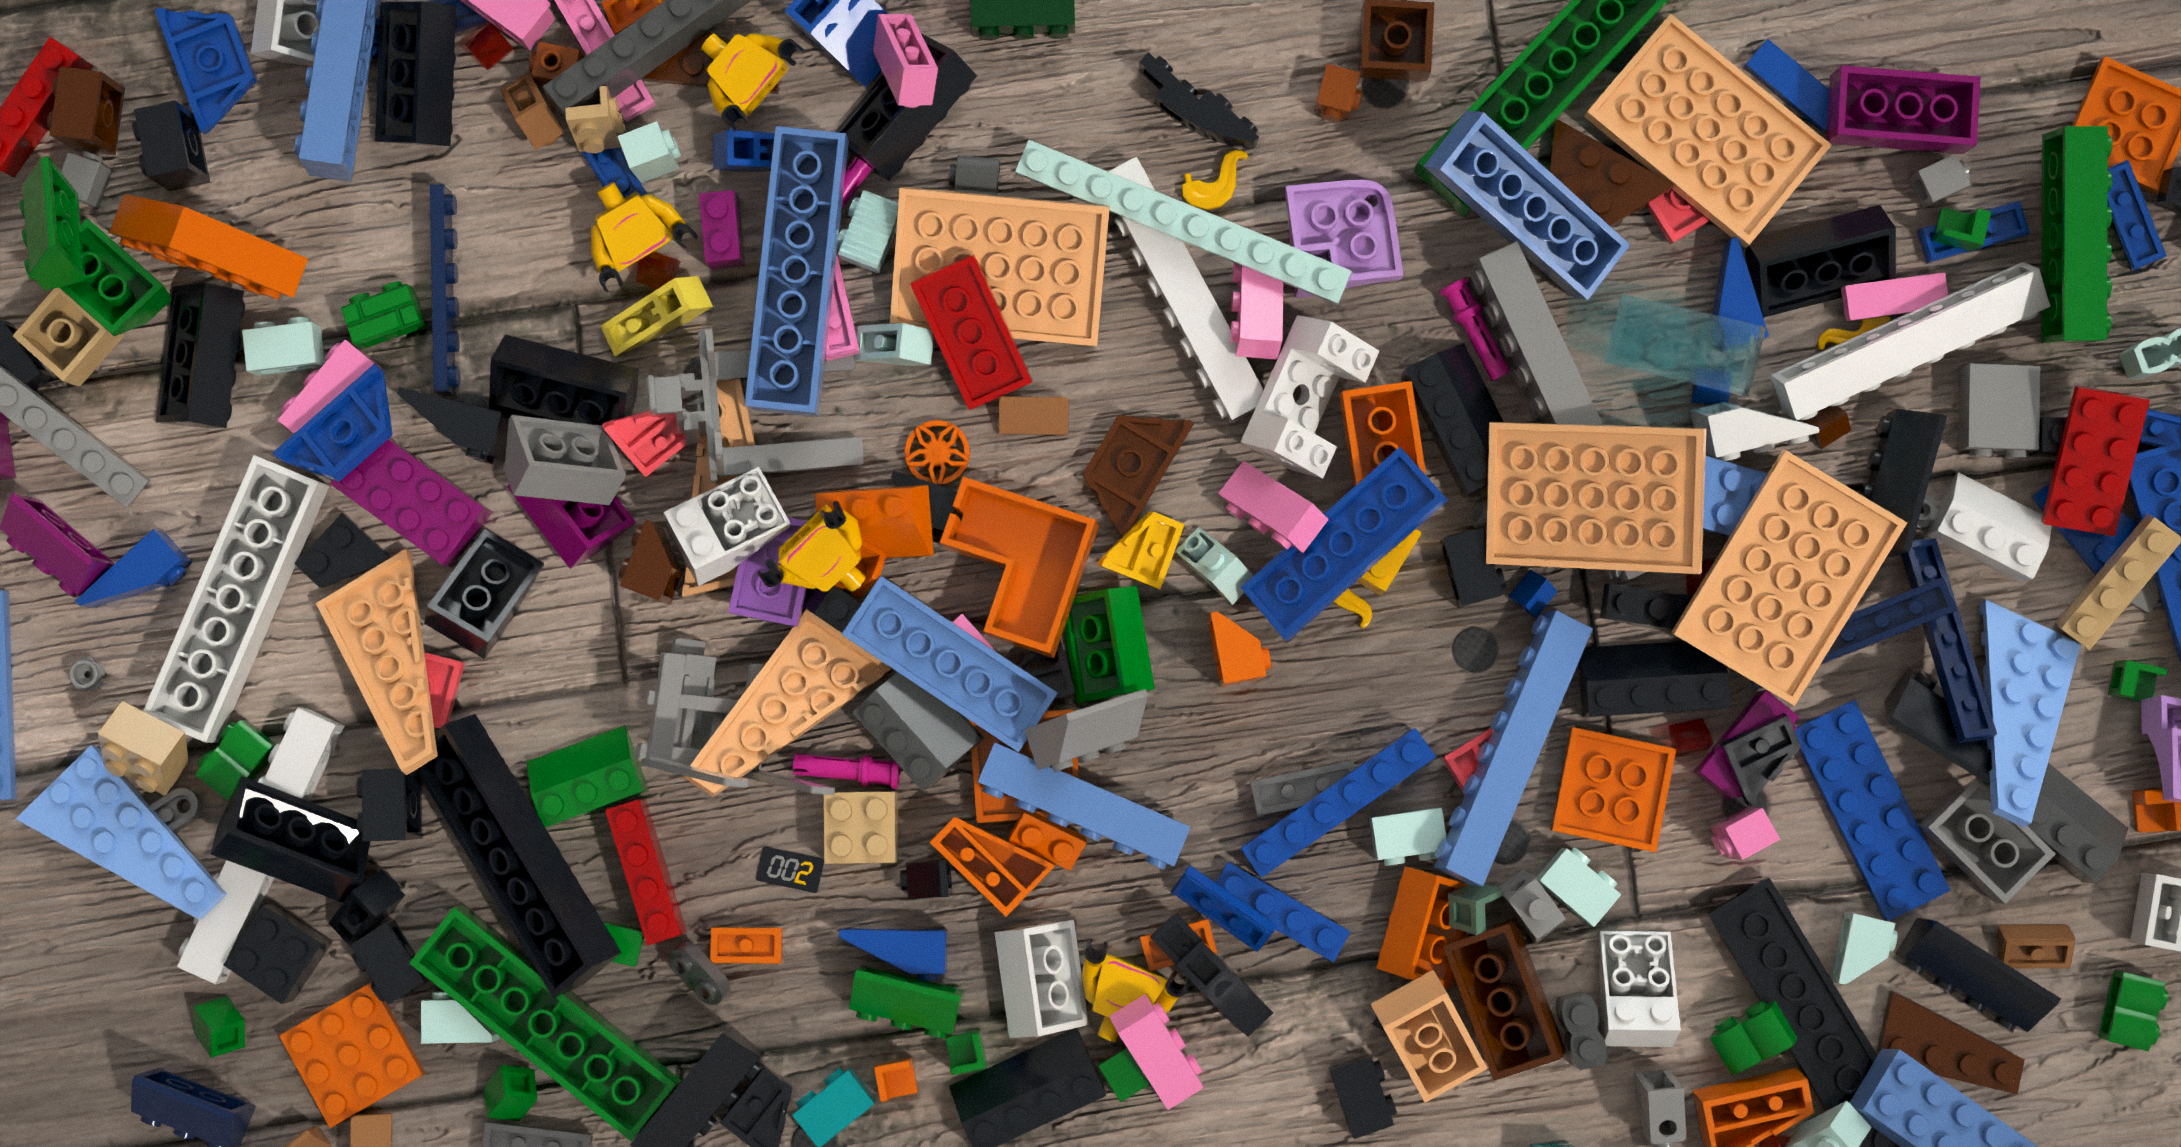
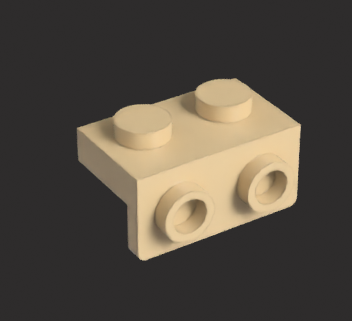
[565,86,625,153]

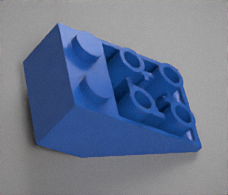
[784,0,888,89]

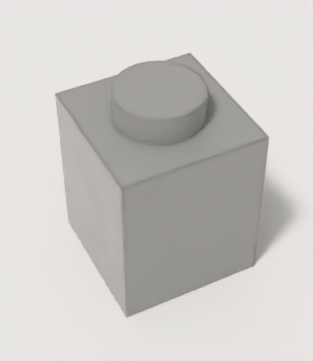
[61,151,113,209]
[1909,154,1971,209]

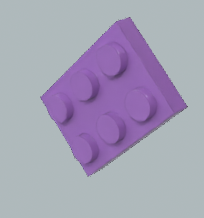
[728,517,808,627]

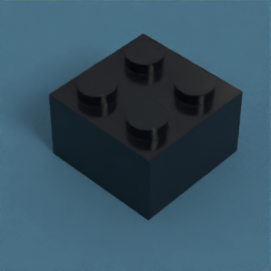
[132,100,211,191]
[356,768,423,841]
[223,903,333,1004]

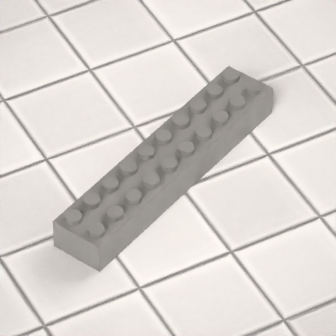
[1469,241,1645,584]

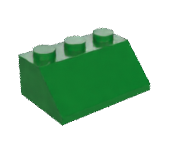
[20,156,86,291]
[58,218,172,336]
[1064,586,1155,703]
[526,725,649,828]
[849,965,964,1039]

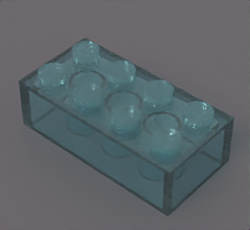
[1604,294,1766,396]

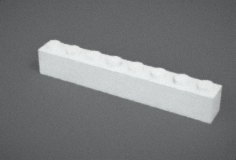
[1108,156,1263,424]
[1771,262,2050,421]
[177,708,345,984]

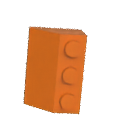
[1339,381,1426,488]
[815,485,934,558]
[1207,611,1272,687]
[1376,866,1468,989]

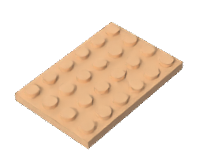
[1584,13,1832,249]
[890,187,1110,346]
[1486,422,1706,574]
[1671,450,1907,706]

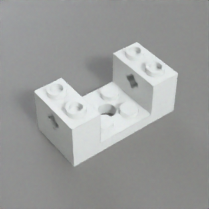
[1240,315,1379,479]

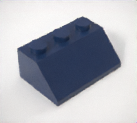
[131,1068,256,1147]

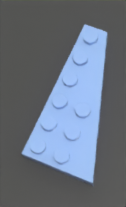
[1979,599,2081,828]
[16,745,227,919]

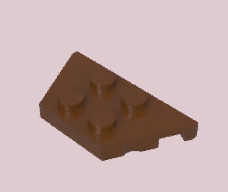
[1550,119,1673,228]
[1082,415,1194,537]

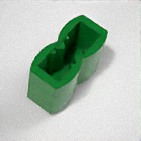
[195,720,276,801]
[2098,969,2168,1052]
[1710,1000,1798,1075]

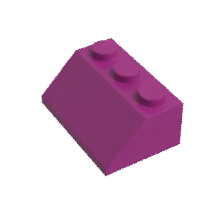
[507,484,636,569]
[0,493,115,598]

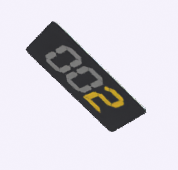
[756,846,824,893]

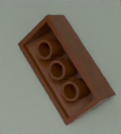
[1443,918,1566,1081]

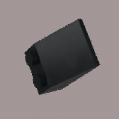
[397,387,510,465]
[424,528,544,659]

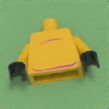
[701,33,804,132]
[591,182,698,292]
[757,501,865,592]
[1081,939,1191,1043]

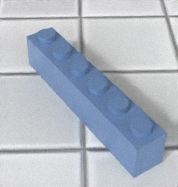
[978,742,1191,869]

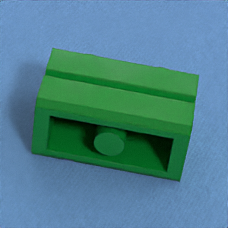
[341,281,427,350]

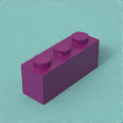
[1693,690,1799,799]

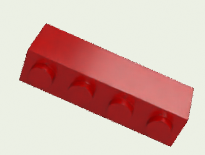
[0,37,93,178]
[605,799,687,946]

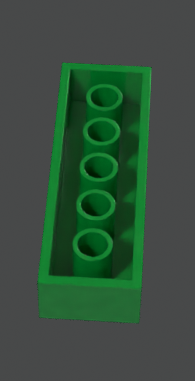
[2041,126,2112,344]

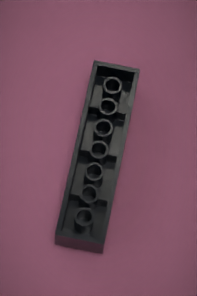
[416,714,622,998]

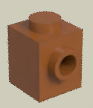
[529,42,584,85]
[1314,64,1362,122]

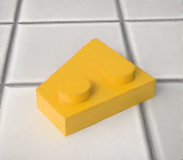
[1097,511,1185,589]

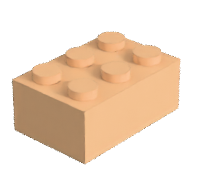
[1371,970,1488,1103]

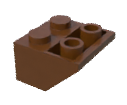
[618,519,683,605]

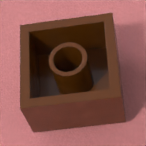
[1358,0,1434,81]
[47,67,125,155]

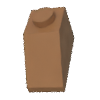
[500,72,565,150]

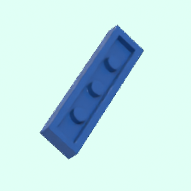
[1216,861,1351,963]

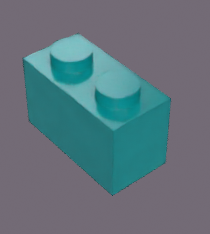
[792,1067,877,1147]

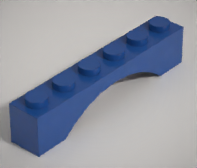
[1239,728,1436,878]

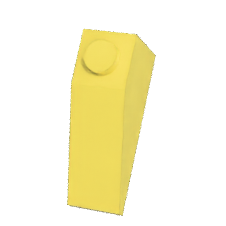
[600,276,713,357]

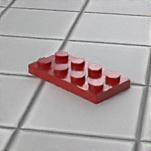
[910,254,1033,410]
[2041,385,2150,536]

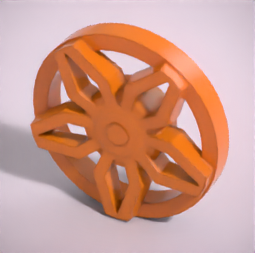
[905,420,970,486]

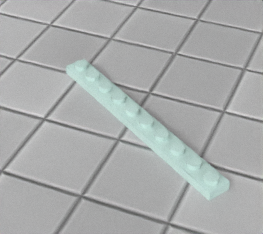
[1015,140,1352,305]

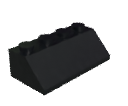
[375,1,457,146]
[835,33,977,181]
[1746,205,1896,318]
[155,283,245,429]
[489,335,639,446]
[1401,343,1504,498]
[1859,409,1947,558]
[1578,641,1731,718]
[1884,668,1992,785]
[211,776,371,903]
[1895,918,2061,1033]
[630,1026,764,1147]
[949,1027,1106,1147]

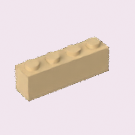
[2055,513,2181,650]

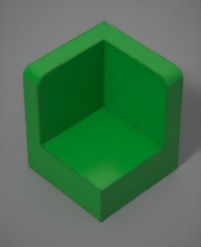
[1932,208,1991,252]
[2108,660,2167,703]
[604,921,645,967]
[193,996,245,1058]
[945,1029,988,1075]
[1098,1048,1150,1102]
[484,1065,538,1121]

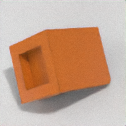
[835,539,887,598]
[2132,788,2181,833]
[874,1056,918,1102]

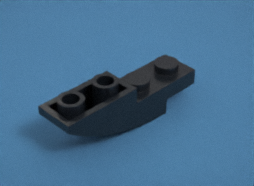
[1139,52,1259,149]
[1600,583,1693,631]
[1150,912,1274,1037]

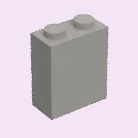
[1958,363,2040,459]

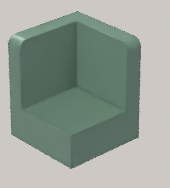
[1448,884,1502,935]

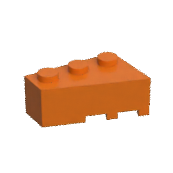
[929,816,1056,917]
[1692,1067,1814,1147]

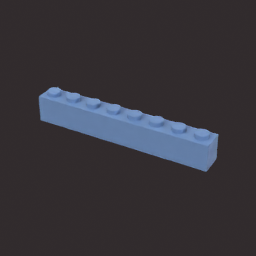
[1434,610,1593,886]

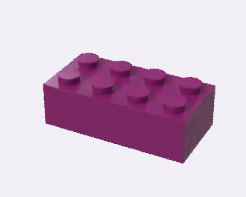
[1826,65,1981,154]
[330,438,493,568]

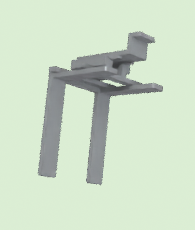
[647,328,864,483]
[636,638,835,795]

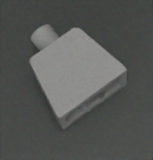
[1498,869,1566,944]
[1634,1069,1686,1147]

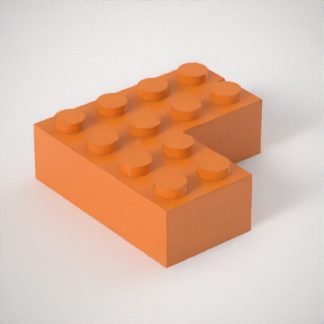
[109,194,308,300]
[940,477,1099,658]

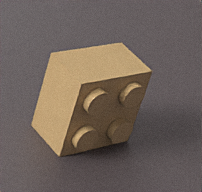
[13,288,125,387]
[98,701,189,796]
[824,791,898,864]

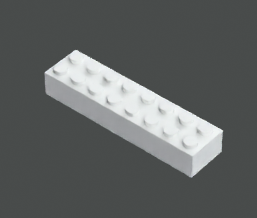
[143,455,329,743]

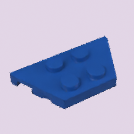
[155,8,258,134]
[273,363,393,482]

